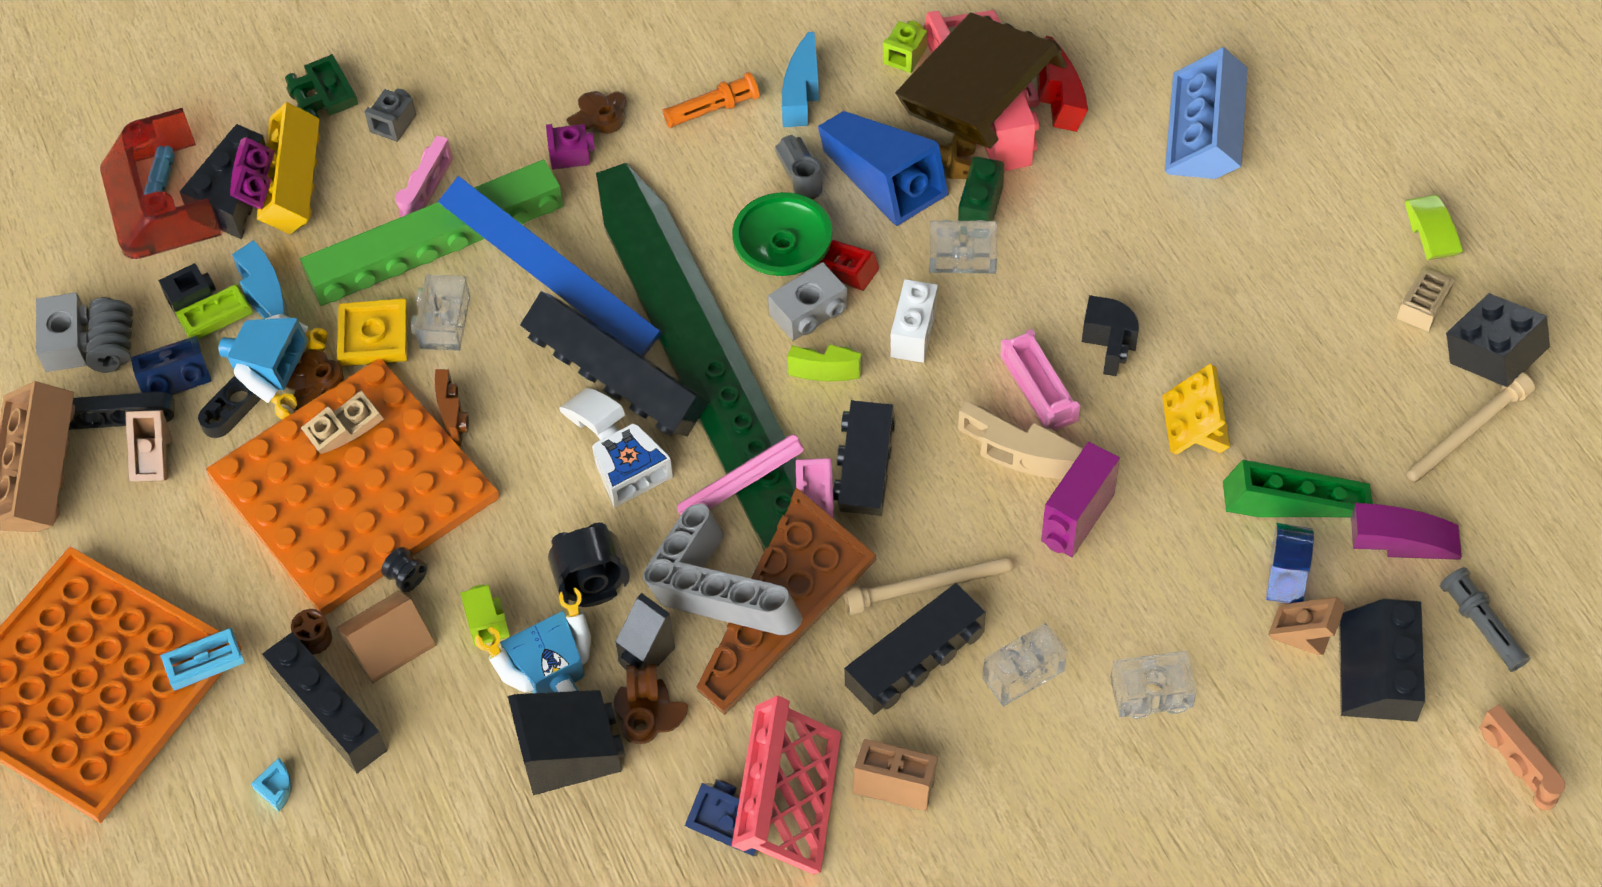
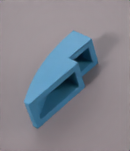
[782,32,819,127]
[232,240,289,319]

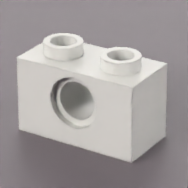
[890,279,938,363]

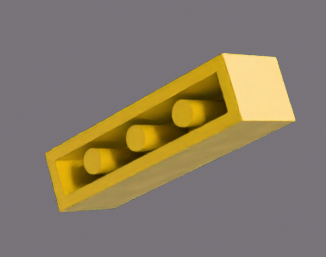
[256,102,320,235]

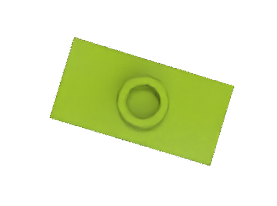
[175,284,253,339]

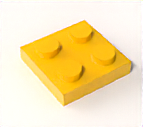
[337,298,408,366]

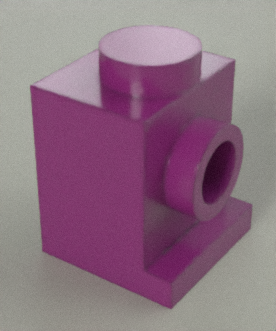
[546,124,595,170]

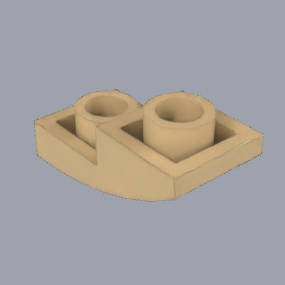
[301,390,384,454]

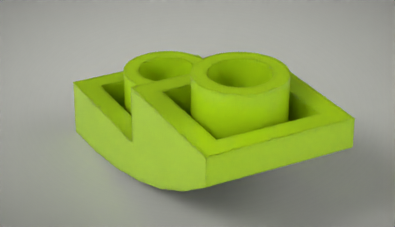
[1405,195,1463,261]
[787,344,862,381]

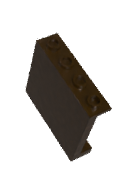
[895,12,1067,149]

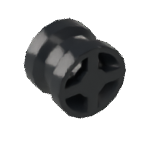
[381,547,428,592]

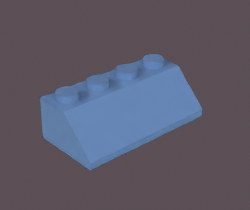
[1165,47,1248,179]

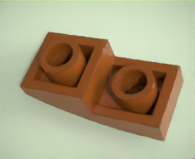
[435,369,469,446]

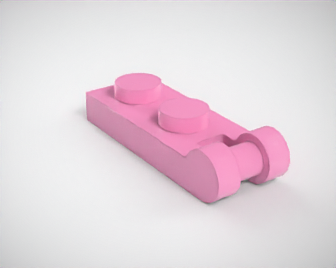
[395,135,453,217]

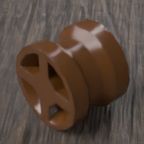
[291,609,333,655]
[626,663,658,702]

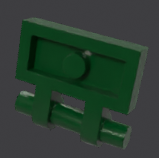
[285,54,358,120]

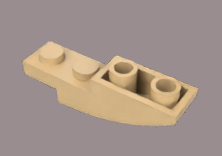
[958,401,1084,479]

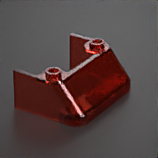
[100,107,221,259]

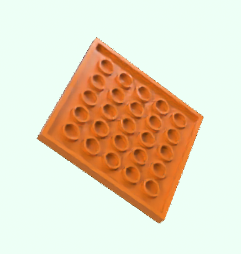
[206,359,499,615]
[0,546,242,824]

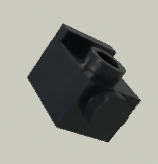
[158,263,216,323]

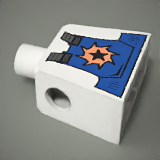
[592,424,673,508]

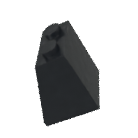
[508,690,625,795]

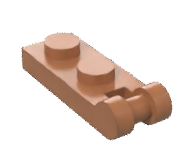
[1480,705,1565,810]

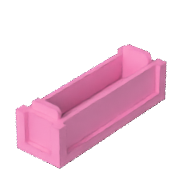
[1000,329,1080,431]

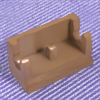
[852,739,938,811]

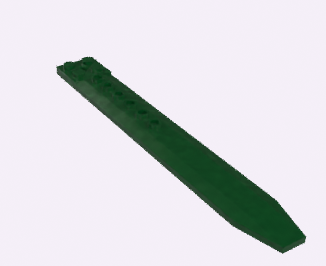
[596,163,797,551]

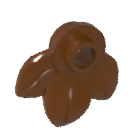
[566,91,627,134]
[285,349,344,410]
[614,679,688,744]

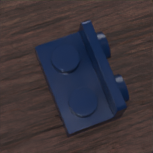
[130,336,211,395]
[684,779,759,856]

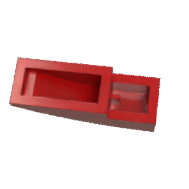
[1037,35,1088,132]

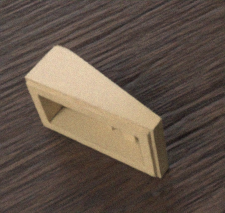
[1396,267,1455,332]

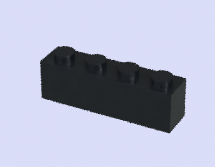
[844,583,986,715]
[262,632,387,774]

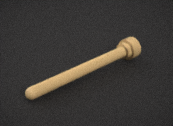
[1407,372,1535,482]
[843,558,1013,615]

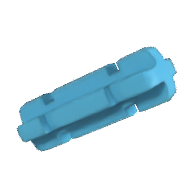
[143,145,175,203]

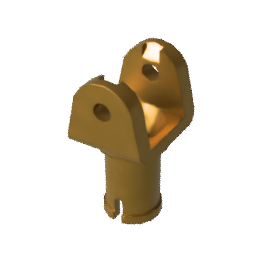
[939,134,976,179]

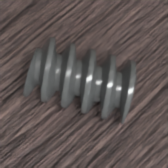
[86,297,133,373]

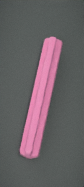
[677,434,804,515]

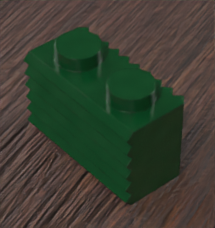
[957,156,1004,236]

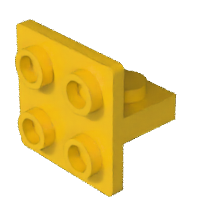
[1162,364,1230,455]

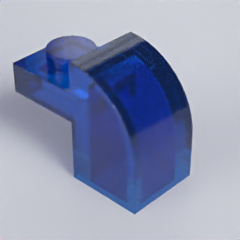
[1265,523,1314,604]

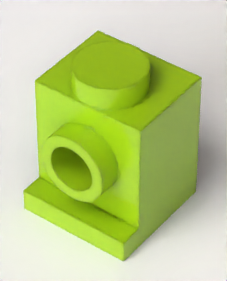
[883,21,927,73]
[460,584,510,647]

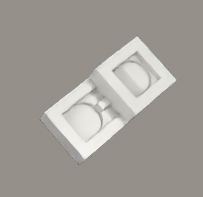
[559,388,625,435]

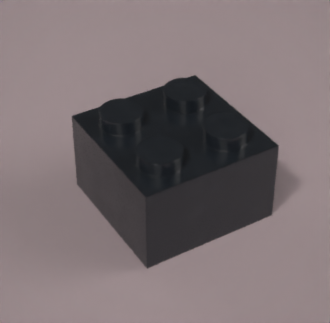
[1446,293,1550,388]

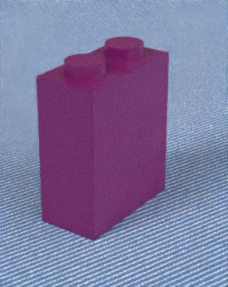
[1041,441,1120,557]

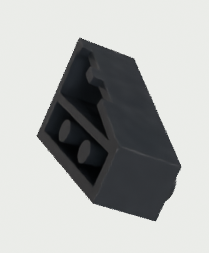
[179,124,266,240]
[833,400,895,516]

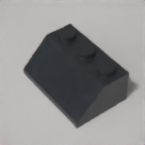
[1339,599,1425,722]

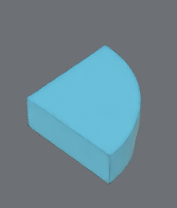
[251,758,291,812]

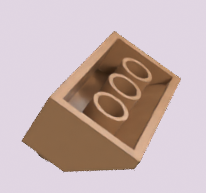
[0,381,75,532]

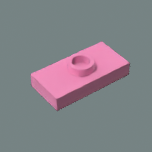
[796,458,834,519]

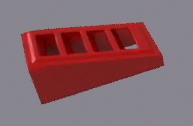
[812,240,879,291]

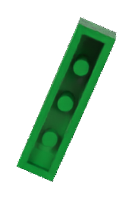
[1223,460,1373,518]

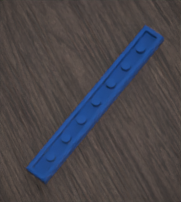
[438,176,662,357]

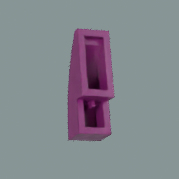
[1351,503,1462,560]

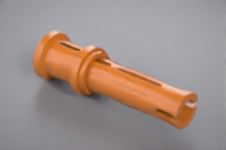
[662,72,760,128]

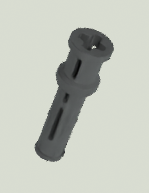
[1440,567,1530,672]

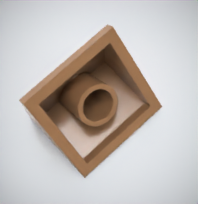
[336,591,436,684]

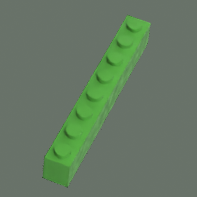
[300,159,564,306]

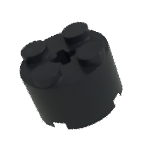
[548,522,630,607]

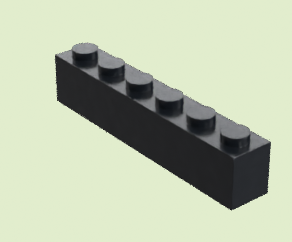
[520,291,709,437]

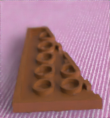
[697,488,877,715]

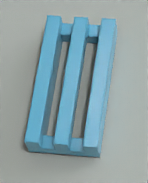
[160,628,245,691]

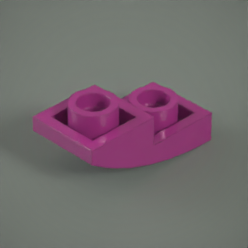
[230,137,275,209]

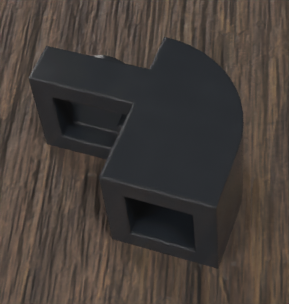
[1082,295,1139,376]

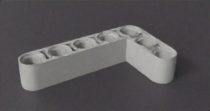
[643,504,803,635]

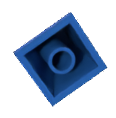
[818,111,949,226]

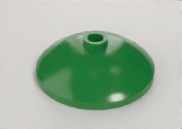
[732,192,832,276]

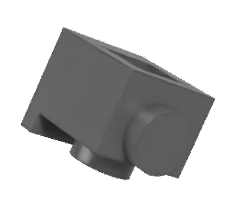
[364,88,416,142]

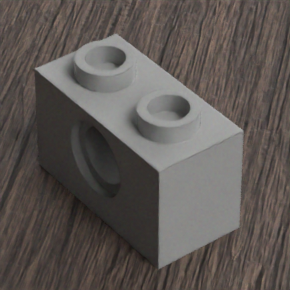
[768,262,847,341]
[36,292,90,372]

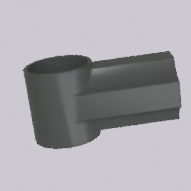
[775,135,822,199]

